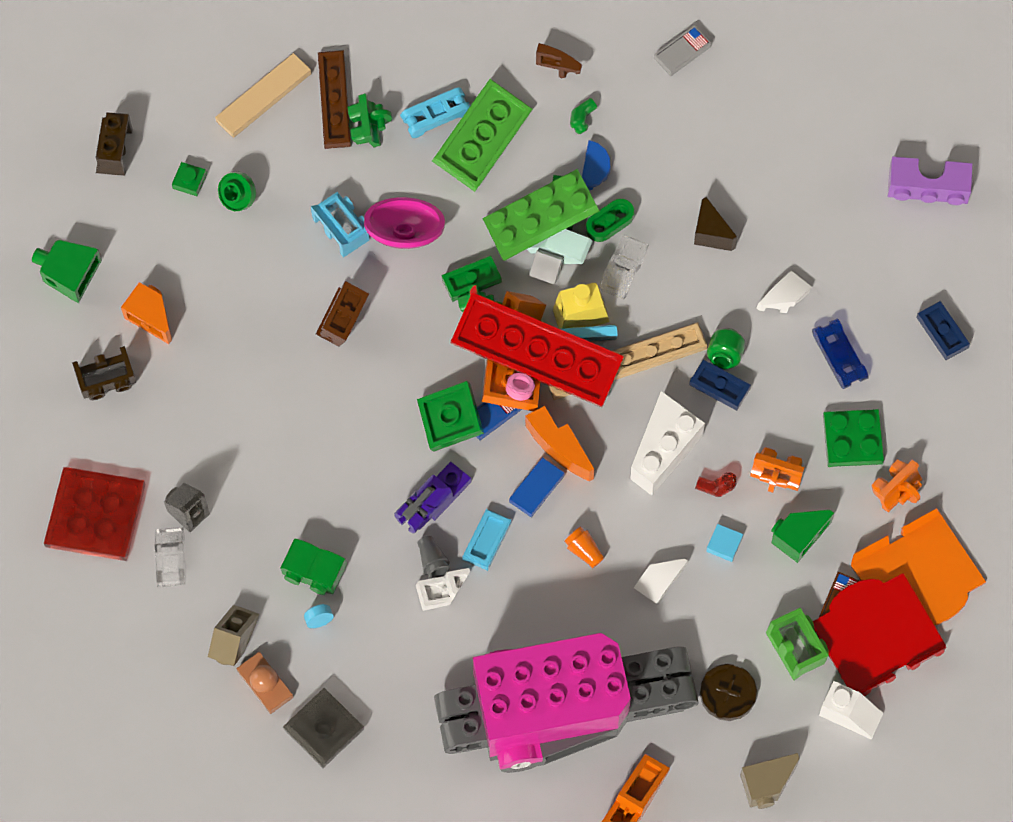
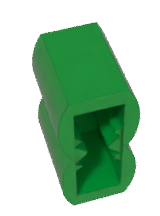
[280,538,347,595]

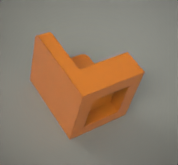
[502,291,546,321]

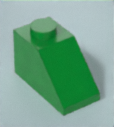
[771,510,834,563]

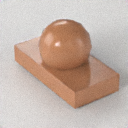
[236,652,294,714]

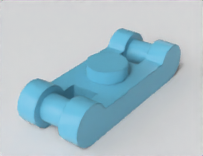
[400,87,471,138]

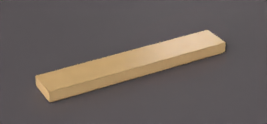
[548,322,707,400]

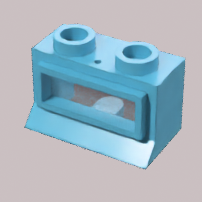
[311,192,370,258]

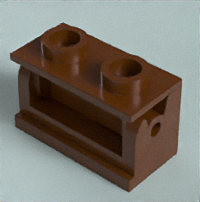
[315,281,369,347]

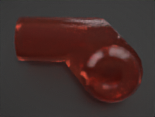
[695,472,737,497]

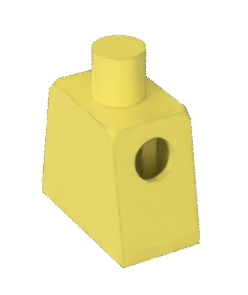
[553,283,610,329]

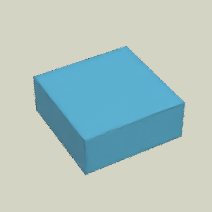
[706,524,743,562]

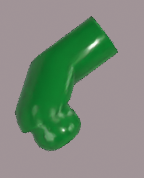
[570,98,597,134]

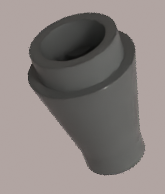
[417,536,450,579]

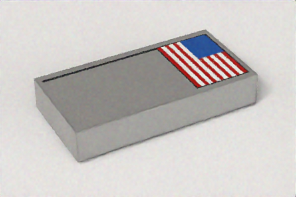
[654,25,711,76]

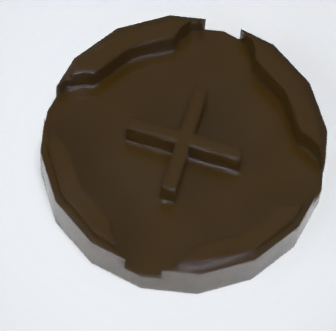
[700,664,757,721]

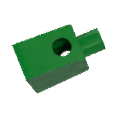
[32,240,102,303]

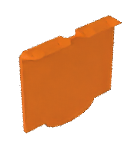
[851,508,986,626]

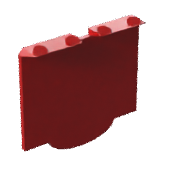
[812,573,947,696]

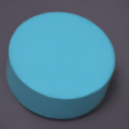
[304,604,334,628]

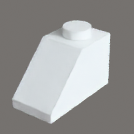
[819,681,884,740]

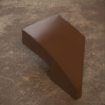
[536,43,582,79]

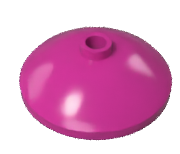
[364,197,445,249]

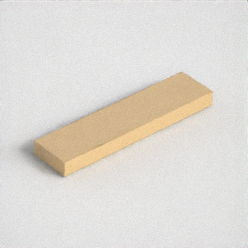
[215,53,311,138]

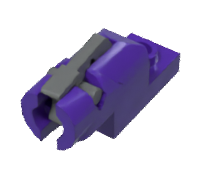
[394,461,472,533]

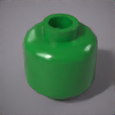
[707,328,745,370]

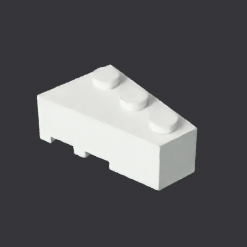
[630,391,705,495]

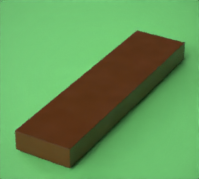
[318,50,351,149]

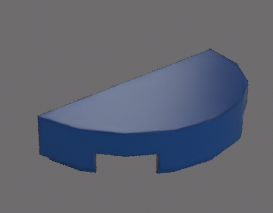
[582,140,610,191]

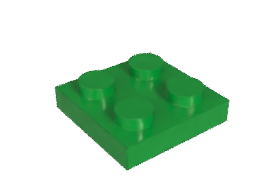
[417,381,484,452]
[823,409,884,467]

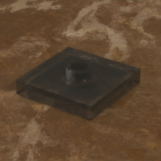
[283,688,364,768]

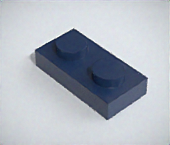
[916,301,970,360]
[689,359,751,411]

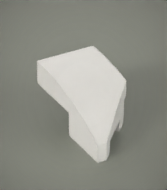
[757,271,812,313]
[634,558,689,604]
[416,568,470,611]

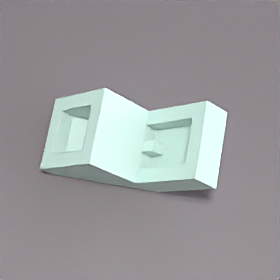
[527,229,592,264]

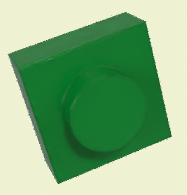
[172,162,207,196]

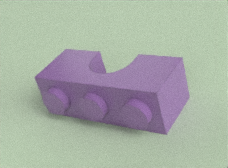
[887,156,972,205]

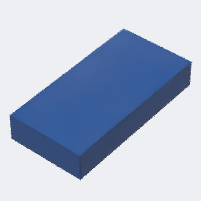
[509,457,565,518]

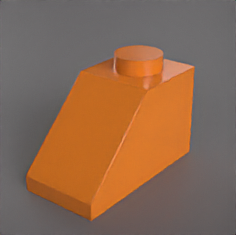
[121,282,172,344]

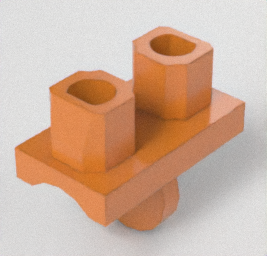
[750,447,805,493]
[872,459,922,513]

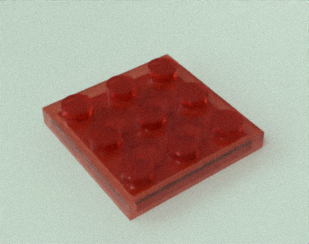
[43,467,146,561]

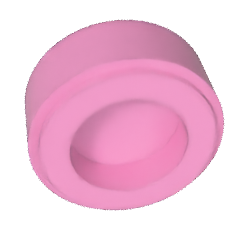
[506,373,535,401]

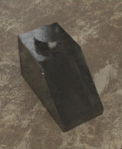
[164,483,210,533]

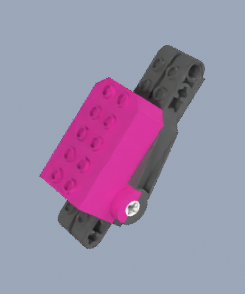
[434,633,699,773]

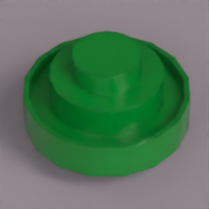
[218,171,256,212]

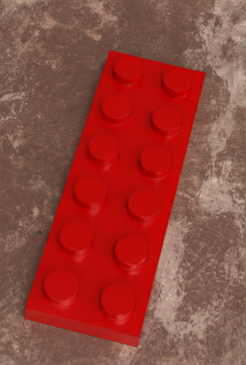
[450,292,624,408]

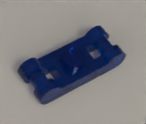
[812,318,869,389]

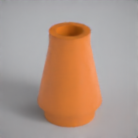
[564,526,605,569]

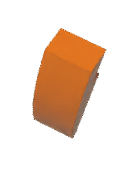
[525,406,594,481]
[602,754,670,822]

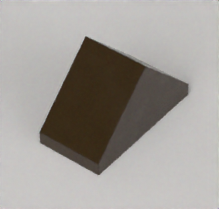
[694,197,737,251]

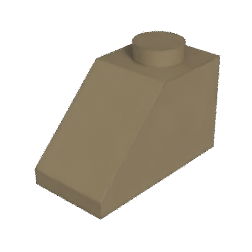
[208,605,259,666]
[740,753,799,809]

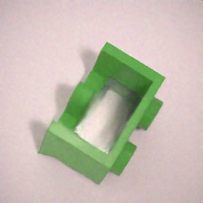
[766,608,829,681]

